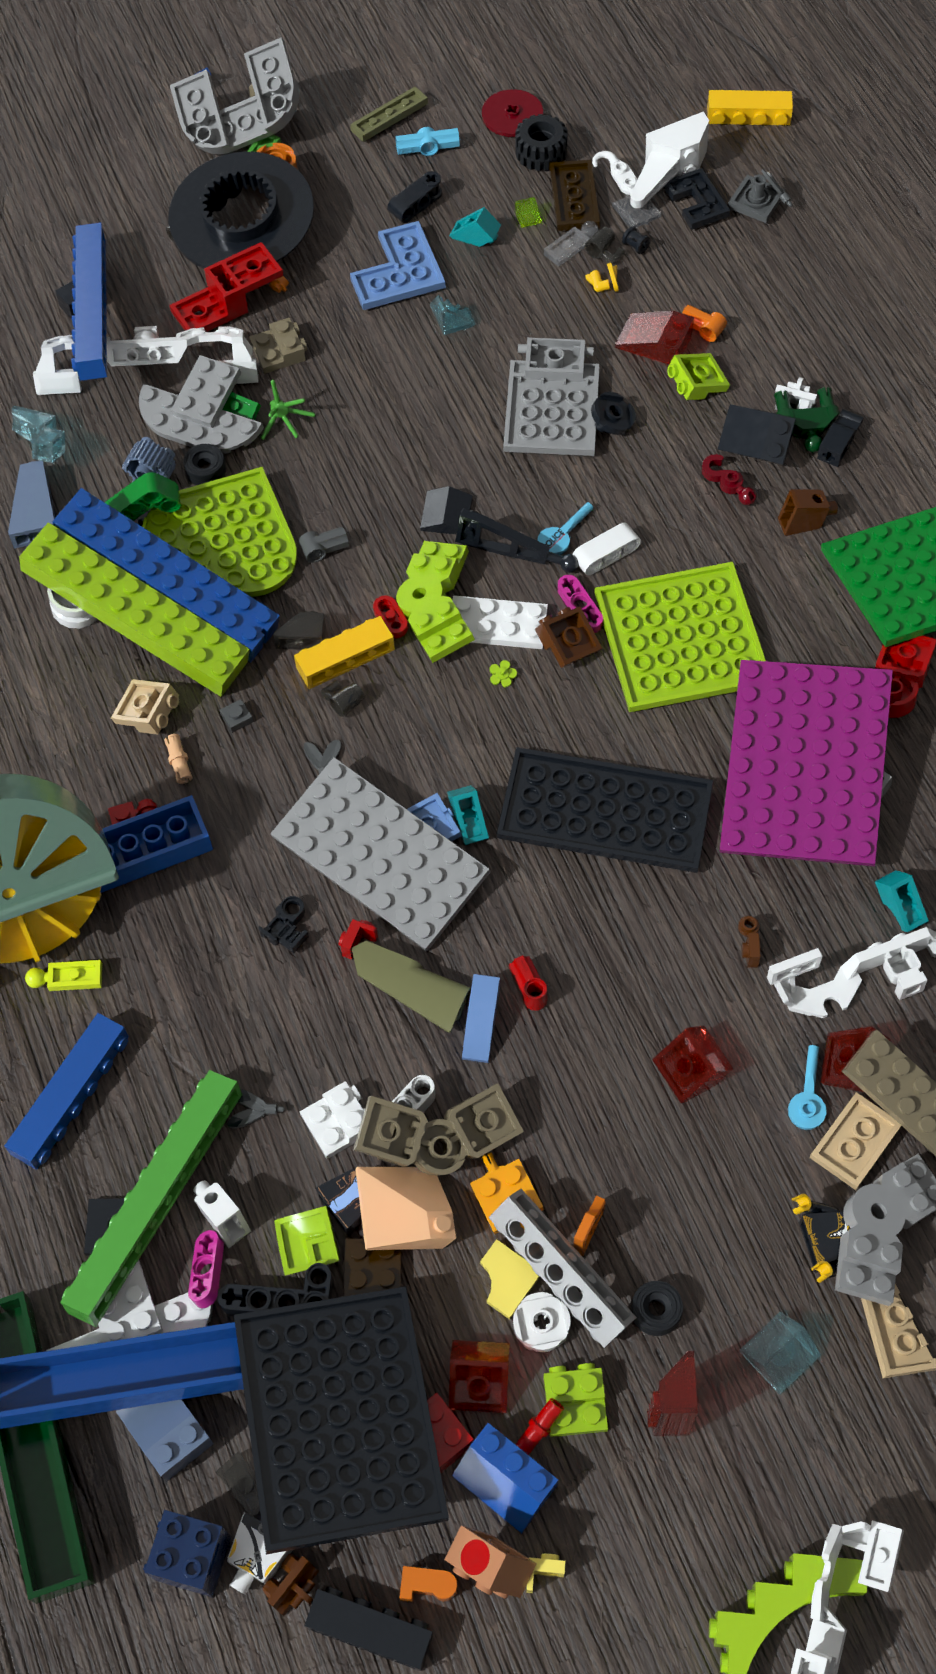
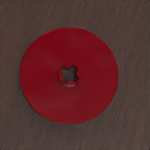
[482,89,543,137]

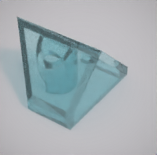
[429,295,475,335]

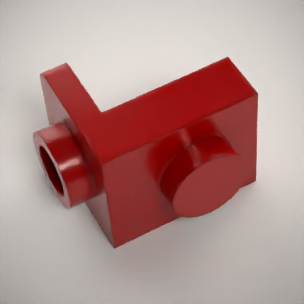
[339,919,378,959]

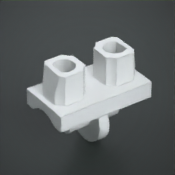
[775,377,817,410]

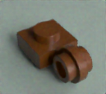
[738,916,760,968]

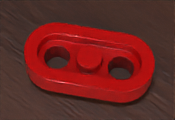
[373,595,408,638]

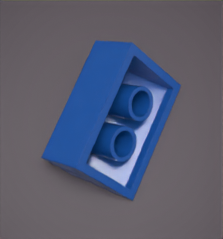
[452,1423,558,1534]

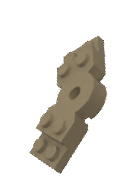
[354,1083,524,1176]

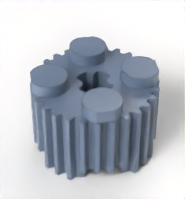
[122,437,176,482]

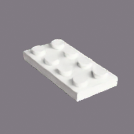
[452,596,548,649]

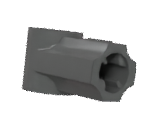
[299,527,349,563]

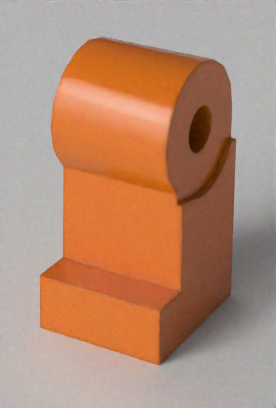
[399,1566,458,1602]

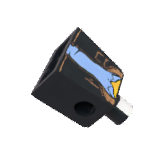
[315,1168,362,1237]

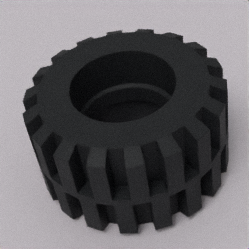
[515,114,568,171]

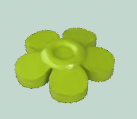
[489,660,517,687]

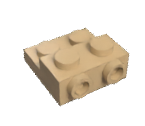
[111,679,179,735]

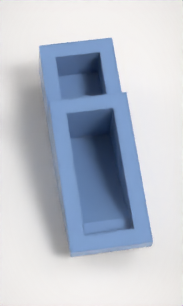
[462,974,500,1063]

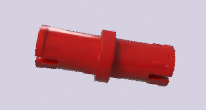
[515,1398,564,1455]

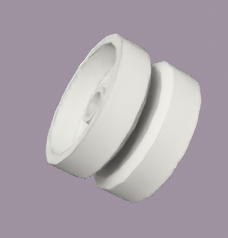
[47,588,98,629]

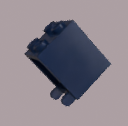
[143,1510,232,1598]

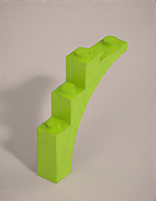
[709,1553,867,1674]

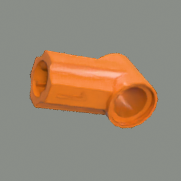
[680,305,727,342]

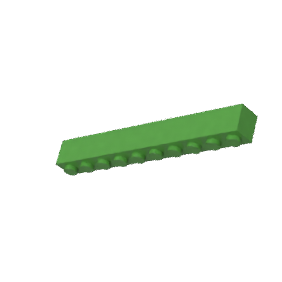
[61,1070,242,1327]

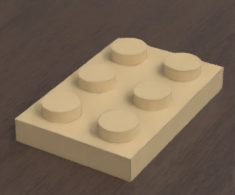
[809,1092,902,1190]

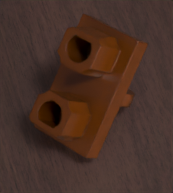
[262,1554,319,1616]

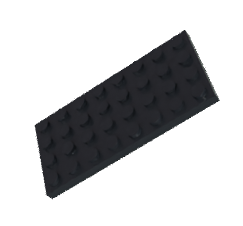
[497,747,713,873]

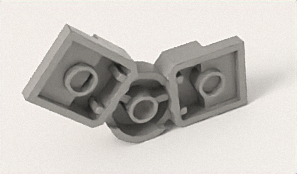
[835,1154,936,1306]

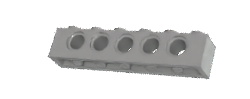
[489,1189,637,1348]

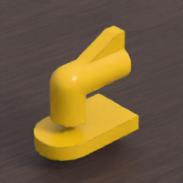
[585,263,619,292]

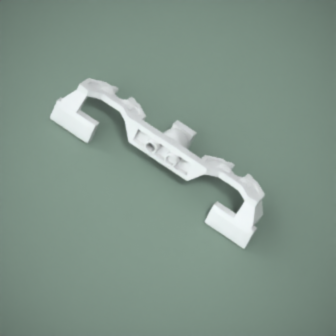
[33,326,258,395]
[767,927,936,1018]
[791,1520,904,1674]

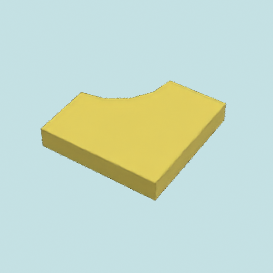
[480,1239,540,1320]

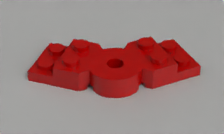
[875,636,936,718]

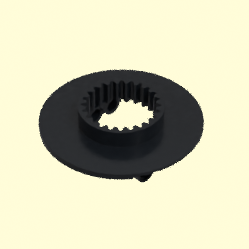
[168,152,314,270]

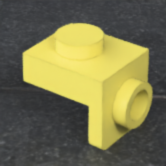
[526,1554,565,1593]

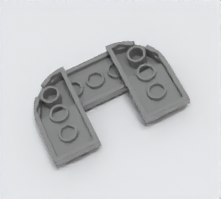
[170,37,299,154]

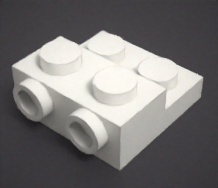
[300,1081,365,1159]

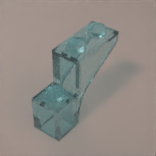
[12,406,65,463]

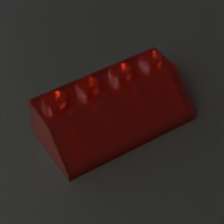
[647,1351,698,1436]

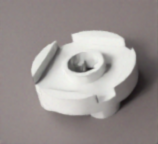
[513,1292,570,1352]

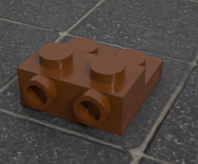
[535,606,603,668]

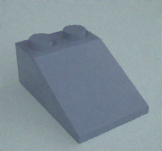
[116,1399,214,1482]

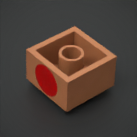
[444,1525,537,1599]

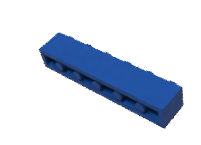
[4,1013,129,1170]

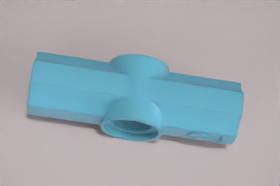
[395,127,460,156]

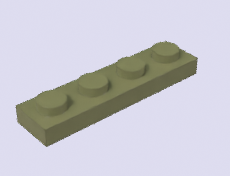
[350,87,428,142]

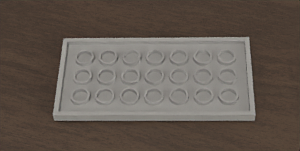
[271,757,490,952]

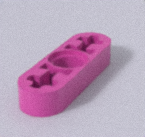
[558,575,603,633]
[188,1230,224,1308]

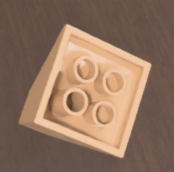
[356,1167,456,1250]

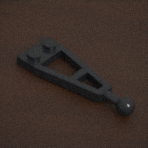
[455,508,579,573]

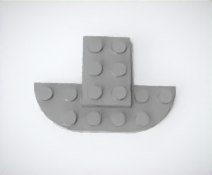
[139,355,264,454]

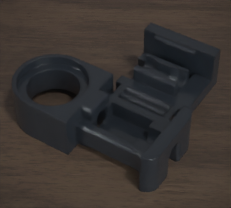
[259,896,309,954]

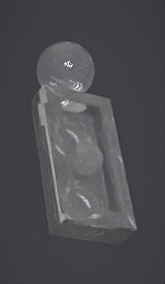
[544,221,598,267]

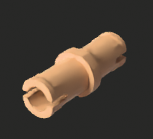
[164,734,192,784]

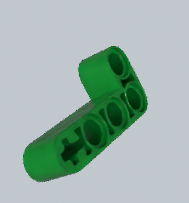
[104,472,181,521]

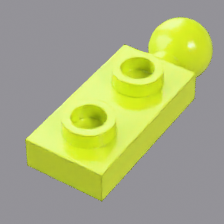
[25,960,102,991]

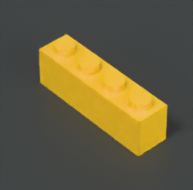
[707,90,793,125]
[294,616,395,689]

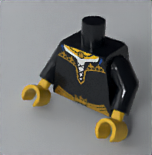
[792,1194,851,1283]

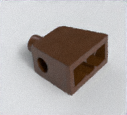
[778,489,838,536]

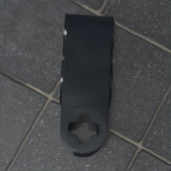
[387,171,442,223]

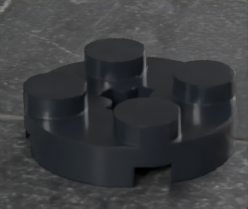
[591,392,636,435]

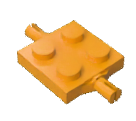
[470,1153,544,1235]

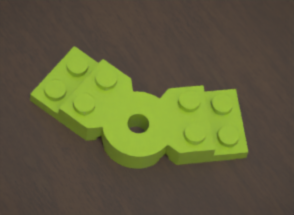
[396,541,475,663]

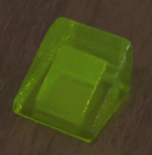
[515,197,541,228]

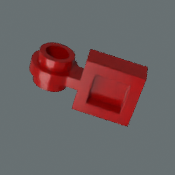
[108,799,157,825]

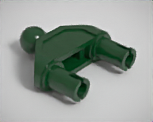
[774,387,840,452]

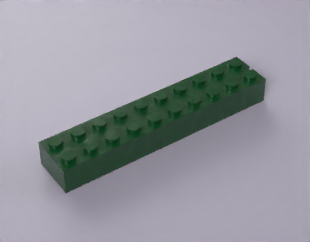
[0,1291,95,1604]

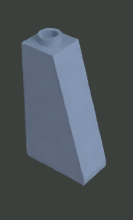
[8,460,56,549]

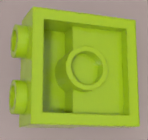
[667,353,730,400]
[543,1363,608,1437]

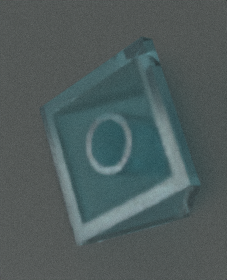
[739,1312,821,1395]

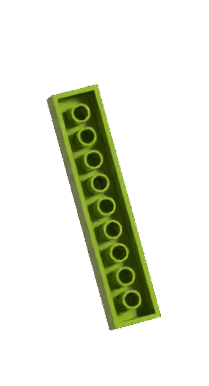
[19,522,250,697]

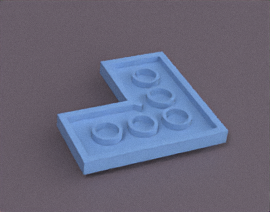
[350,221,446,310]

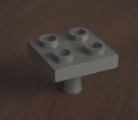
[728,175,786,223]

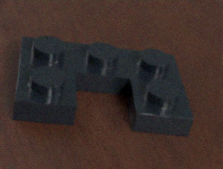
[663,168,730,230]

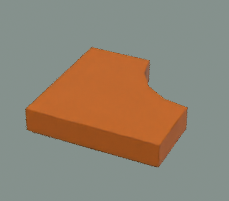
[573,1196,606,1256]

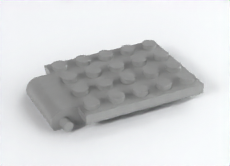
[503,337,599,456]

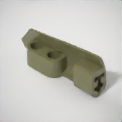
[352,941,471,1033]

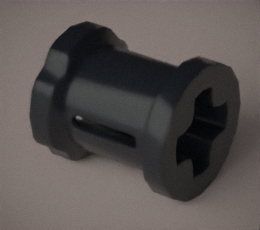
[622,226,651,254]

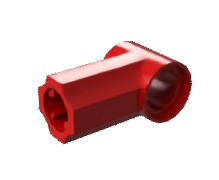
[509,956,547,1011]

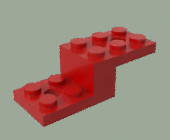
[169,242,284,332]

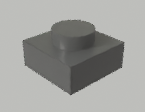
[220,699,253,732]

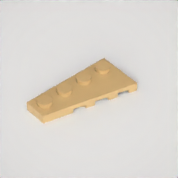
[861,1284,936,1378]

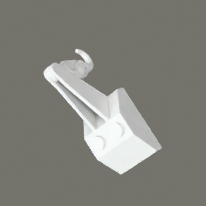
[592,112,709,208]

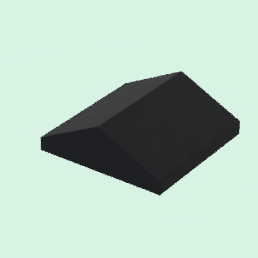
[420,486,473,534]

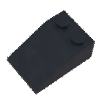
[718,404,797,466]

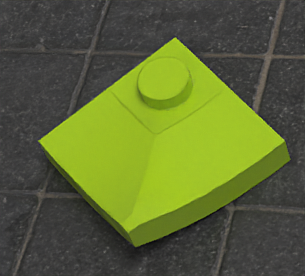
[274,1206,340,1276]

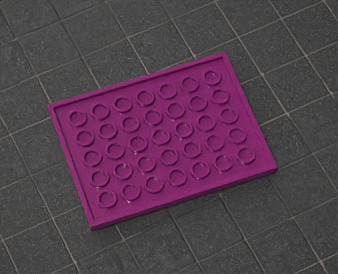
[720,660,893,866]

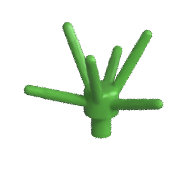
[261,380,316,440]

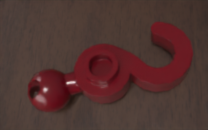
[702,454,757,505]

